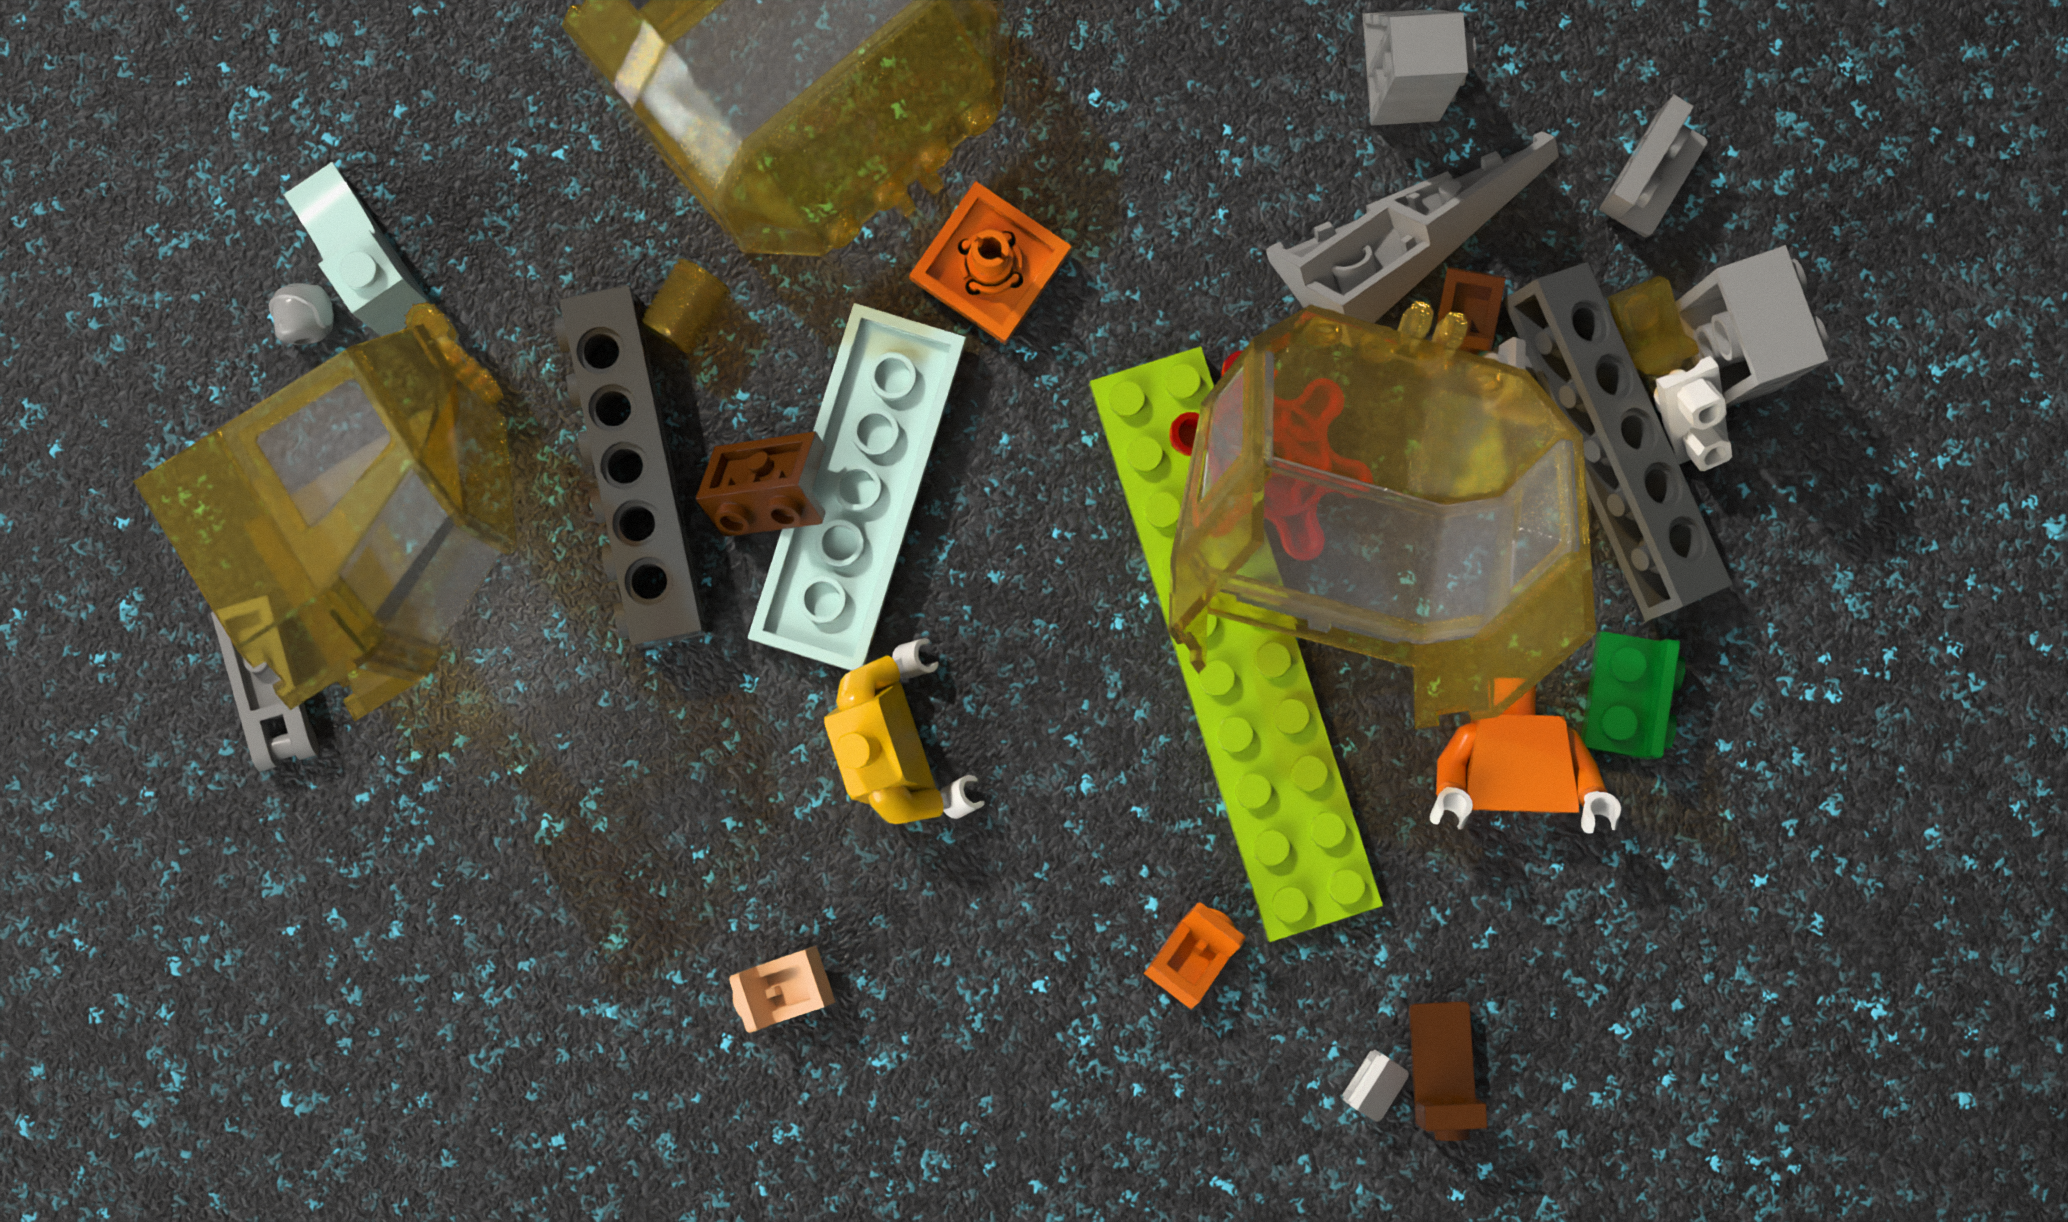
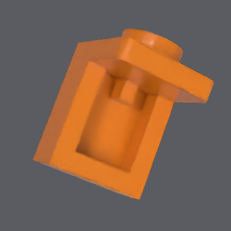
[1144,903,1246,1010]

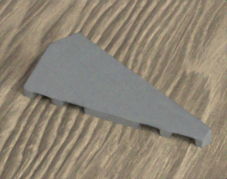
[1266,132,1559,343]

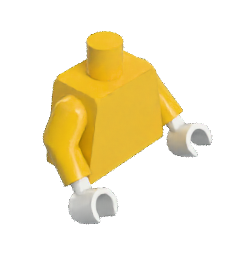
[824,638,985,824]

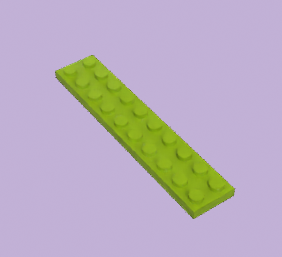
[1089,346,1383,942]

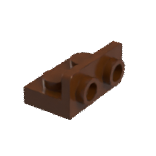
[696,431,826,536]

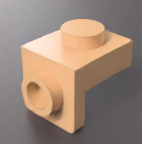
[729,946,836,1033]

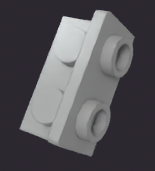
[1598,94,1707,237]

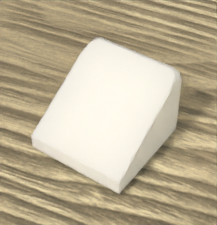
[1342,1049,1409,1121]

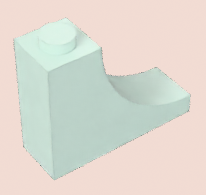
[283,162,434,340]

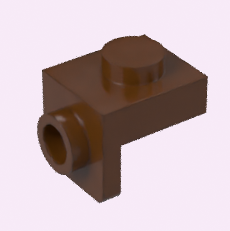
[1433,267,1506,359]

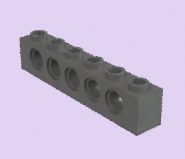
[1502,262,1733,622]
[554,285,708,649]

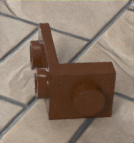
[1409,1001,1487,1141]

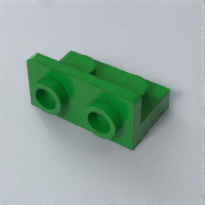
[1581,631,1685,760]

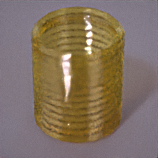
[639,258,731,354]

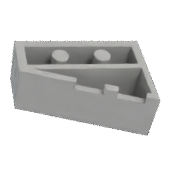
[1362,9,1476,125]

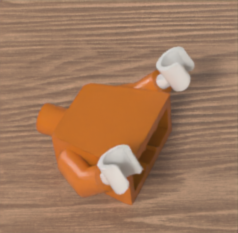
[1430,680,1621,833]

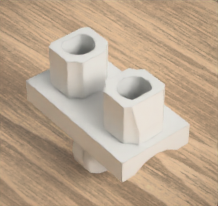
[1654,356,1732,471]

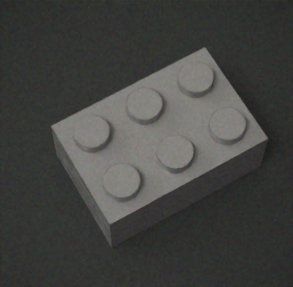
[1672,245,1829,408]

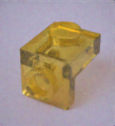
[1607,276,1699,375]

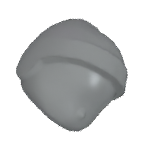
[268,283,334,345]

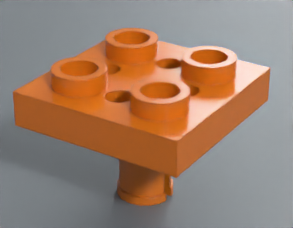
[909,181,1072,345]

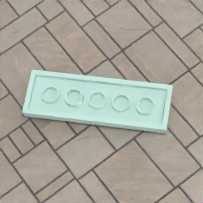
[748,303,966,671]

